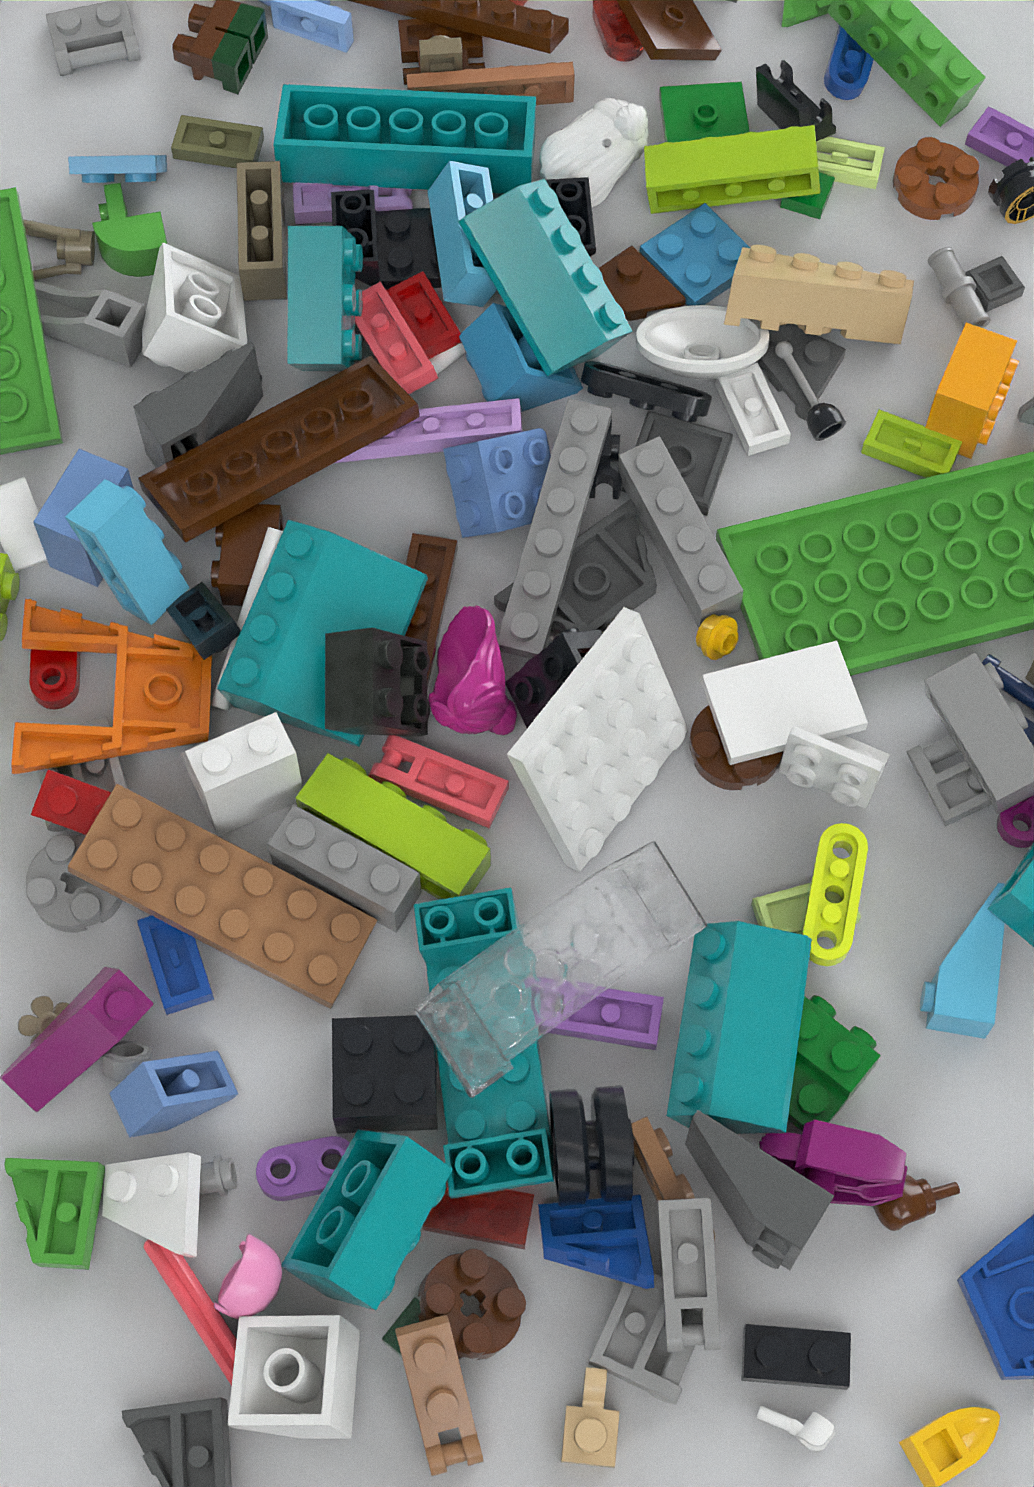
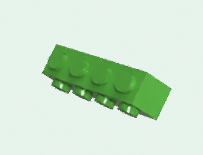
[827,0,986,127]

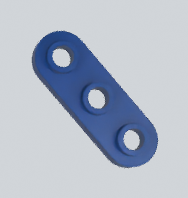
[824,25,874,100]

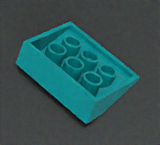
[217,520,428,747]

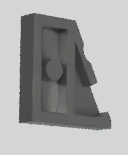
[755,323,846,420]
[122,1397,232,1487]

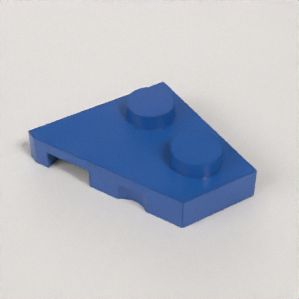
[538,1194,654,1289]

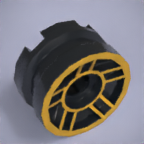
[988,157,1034,224]

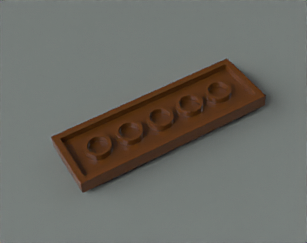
[138,356,420,543]

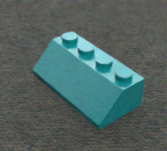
[458,178,633,376]
[666,921,812,1134]

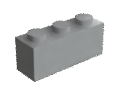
[924,652,1034,814]
[267,804,421,933]

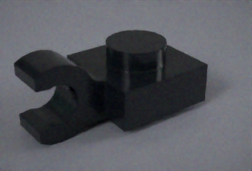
[589,419,622,500]

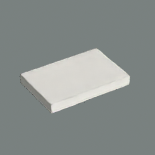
[701,641,868,765]

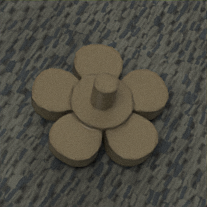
[18,996,69,1044]

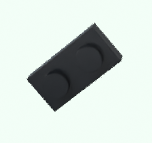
[166,582,241,660]
[741,1324,851,1390]

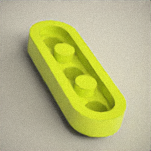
[802,823,868,966]

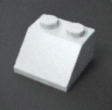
[228,1315,360,1439]

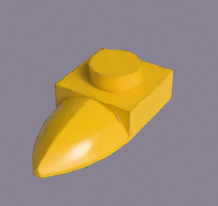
[899,1407,1000,1487]

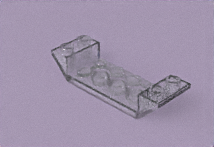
[414,841,708,1098]

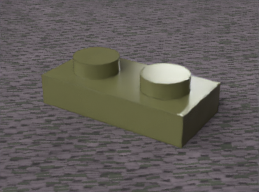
[171,115,264,168]

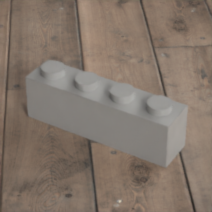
[618,436,744,628]

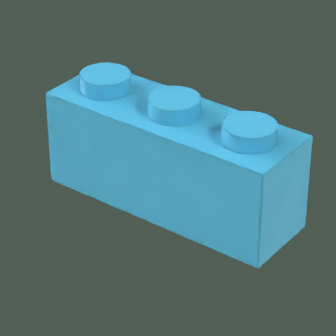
[428,161,497,307]
[65,479,190,625]

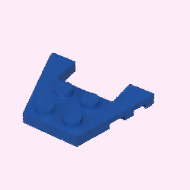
[957,1214,1034,1380]

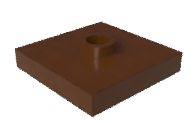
[617,0,722,61]

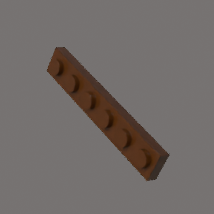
[347,0,569,54]

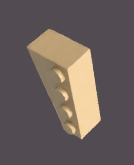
[724,245,914,344]

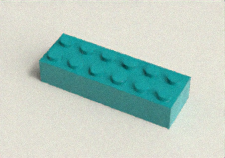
[273,84,536,194]

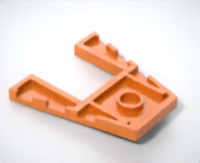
[11,599,212,774]

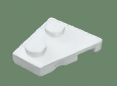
[102,1152,201,1258]

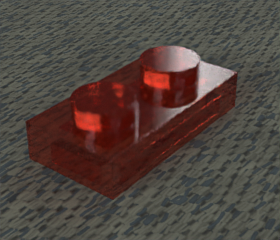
[423,1181,534,1250]

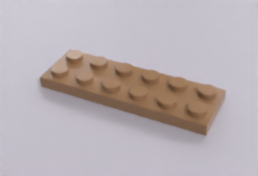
[68,784,377,1009]

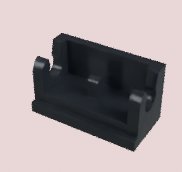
[756,60,836,142]

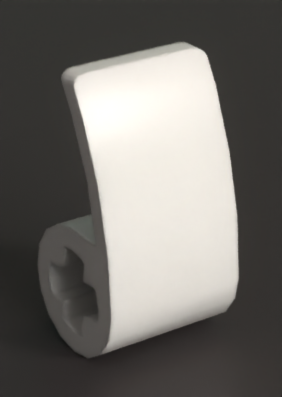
[0,477,48,572]

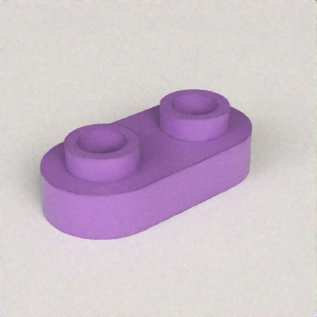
[256,1136,350,1201]

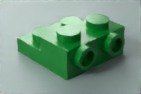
[788,995,881,1132]

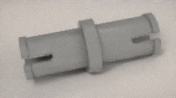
[927,247,991,328]

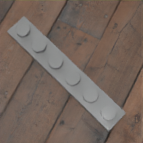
[497,398,612,659]

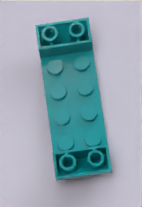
[414,887,554,1199]

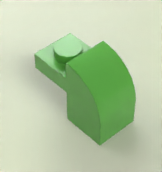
[92,183,167,277]

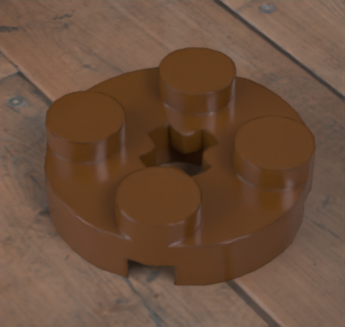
[689,705,783,790]
[418,1248,526,1360]

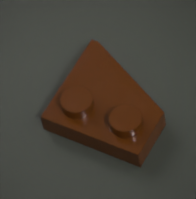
[599,245,686,321]

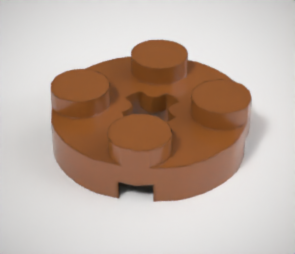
[892,137,979,220]

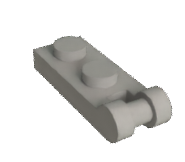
[657,1197,721,1352]

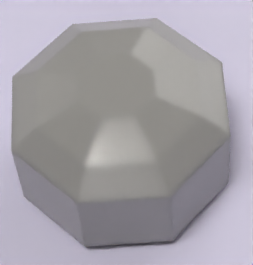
[103,1041,153,1082]

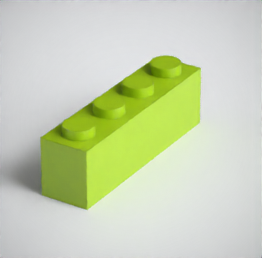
[644,125,820,214]
[295,753,491,900]

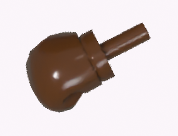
[873,1175,960,1231]

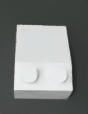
[142,243,247,373]

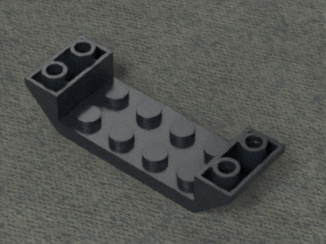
[331,177,596,290]

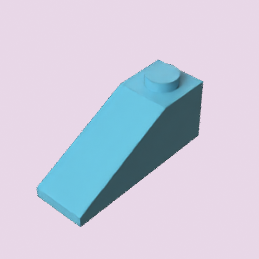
[920,883,1005,1039]

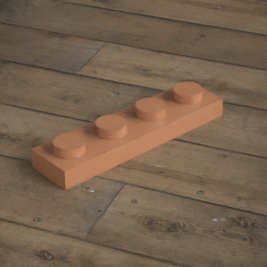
[407,62,575,105]

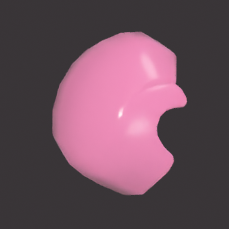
[214,1234,282,1319]

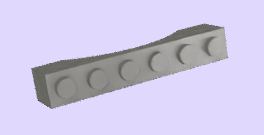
[34,281,146,368]

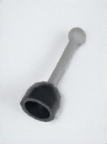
[775,341,846,441]

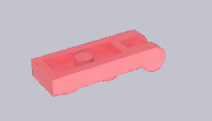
[368,735,509,829]

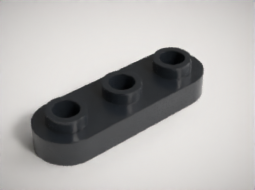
[580,361,712,422]

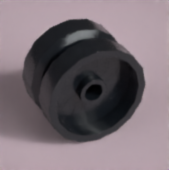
[549,1085,634,1206]

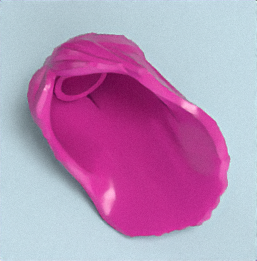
[428,605,517,736]

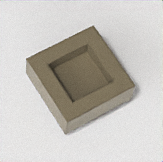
[419,35,462,73]

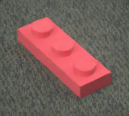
[355,281,438,394]

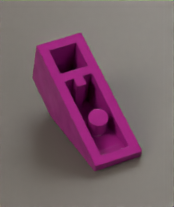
[0,967,154,1112]

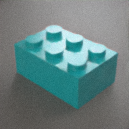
[287,226,363,371]
[281,1130,453,1310]

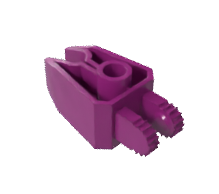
[759,1120,908,1206]

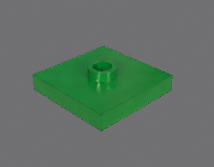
[659,81,750,143]

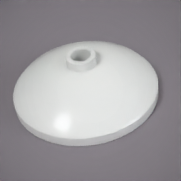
[636,305,769,380]

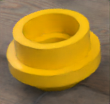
[696,614,738,660]

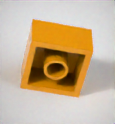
[925,322,1019,459]

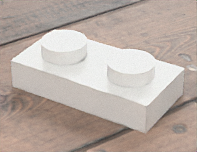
[715,363,791,456]

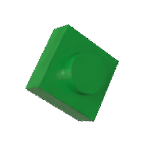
[780,172,835,220]

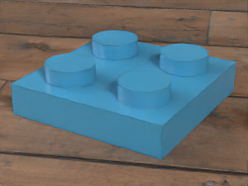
[68,155,167,183]
[639,203,750,306]

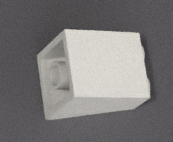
[180,712,303,837]

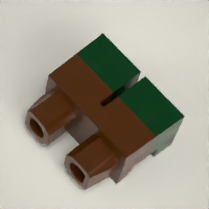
[172,0,268,95]

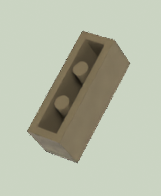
[237,161,287,301]

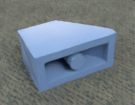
[109,1051,238,1138]

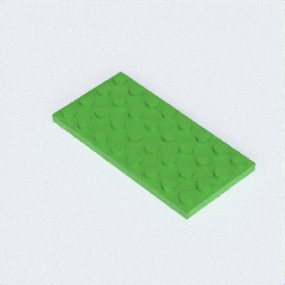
[716,451,1034,676]

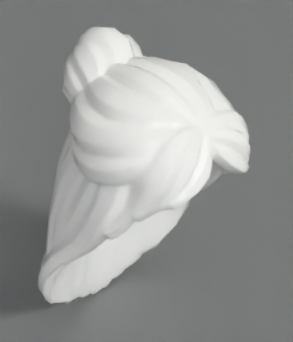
[539,98,649,208]

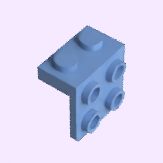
[443,428,551,538]

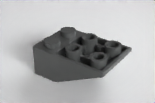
[133,342,263,468]

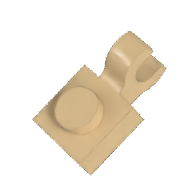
[561,1367,620,1468]

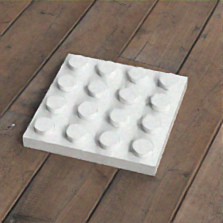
[507,607,688,872]

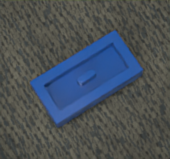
[137,915,214,1015]

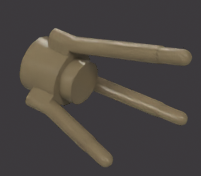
[23,219,95,280]

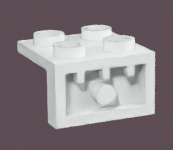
[779,726,890,809]

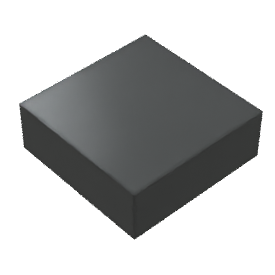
[965,256,1025,312]

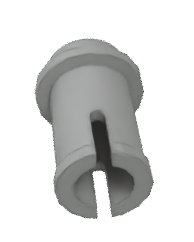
[199,1155,237,1196]

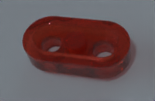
[592,0,644,62]

